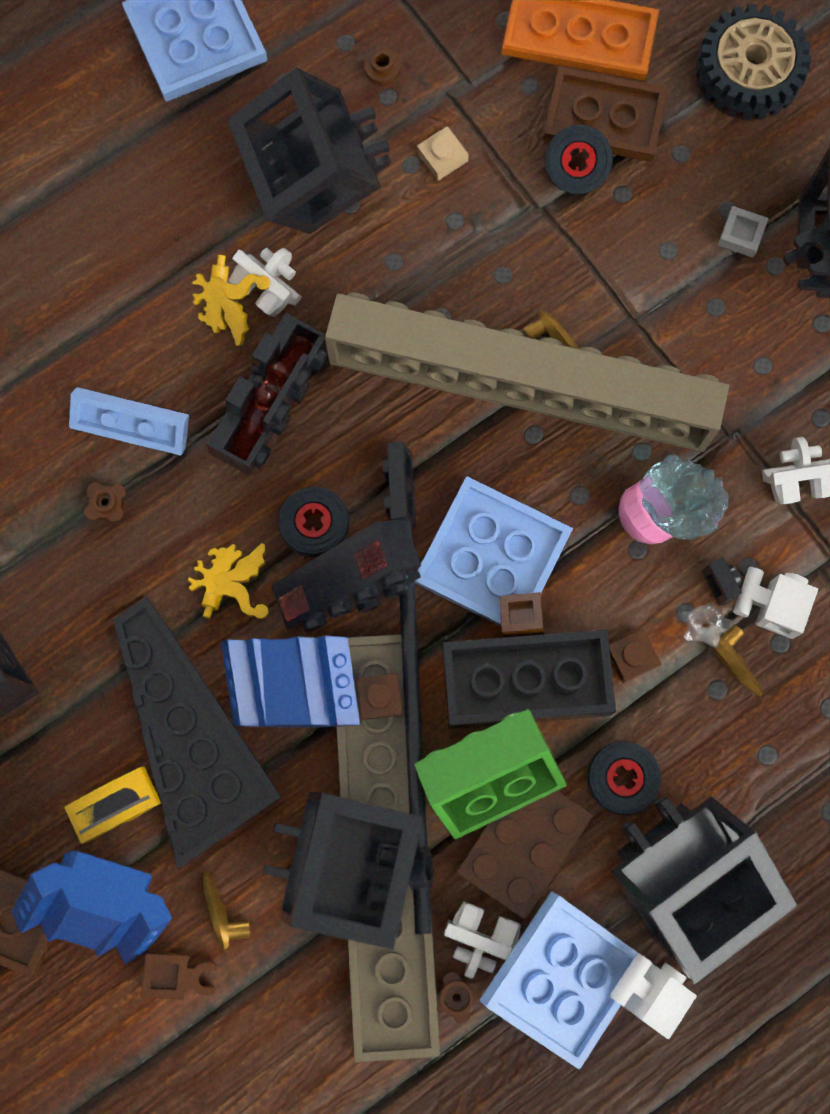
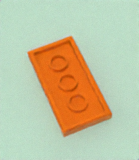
[501,0,659,81]

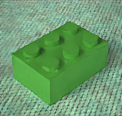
[414,709,567,840]

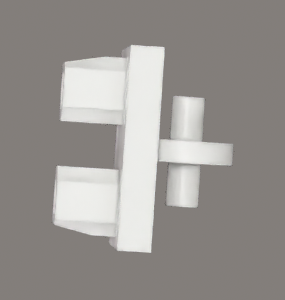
[229,248,302,317]
[762,437,830,504]
[444,901,521,979]

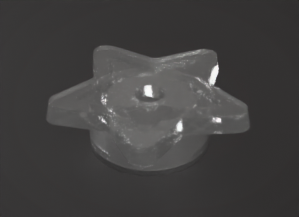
[681,603,733,648]

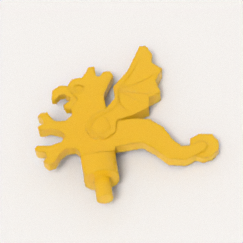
[192,255,270,345]
[188,543,269,619]

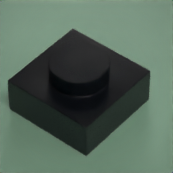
[701,557,742,606]

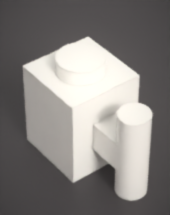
[733,567,818,639]
[609,953,696,1039]

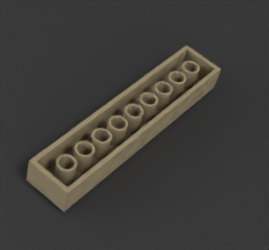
[325,293,730,452]

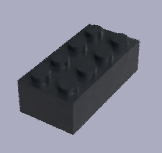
[442,630,616,729]

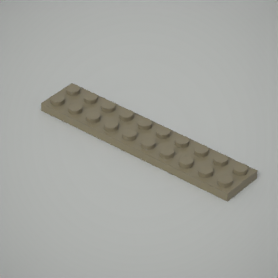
[337,634,440,1062]

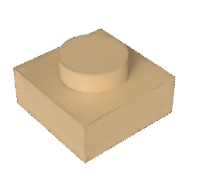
[417,126,469,181]

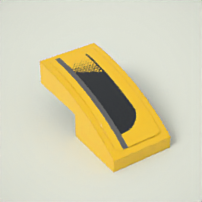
[64,766,161,844]

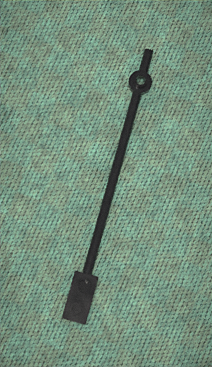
[383,441,434,935]

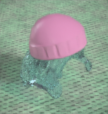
[618,454,729,544]

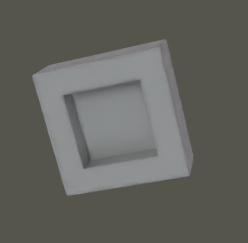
[718,206,768,257]

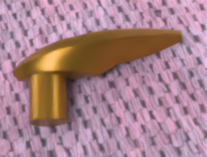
[523,310,579,349]
[710,624,764,697]
[203,870,250,950]

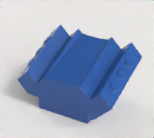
[221,636,360,728]
[11,851,172,964]

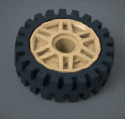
[696,4,811,120]

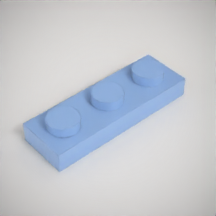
[69,387,189,455]

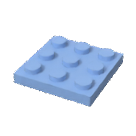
[122,0,268,102]
[415,476,573,627]
[479,891,638,1070]

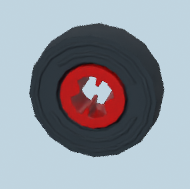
[545,125,612,194]
[278,487,350,558]
[587,741,661,815]

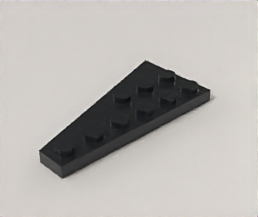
[113,597,283,870]

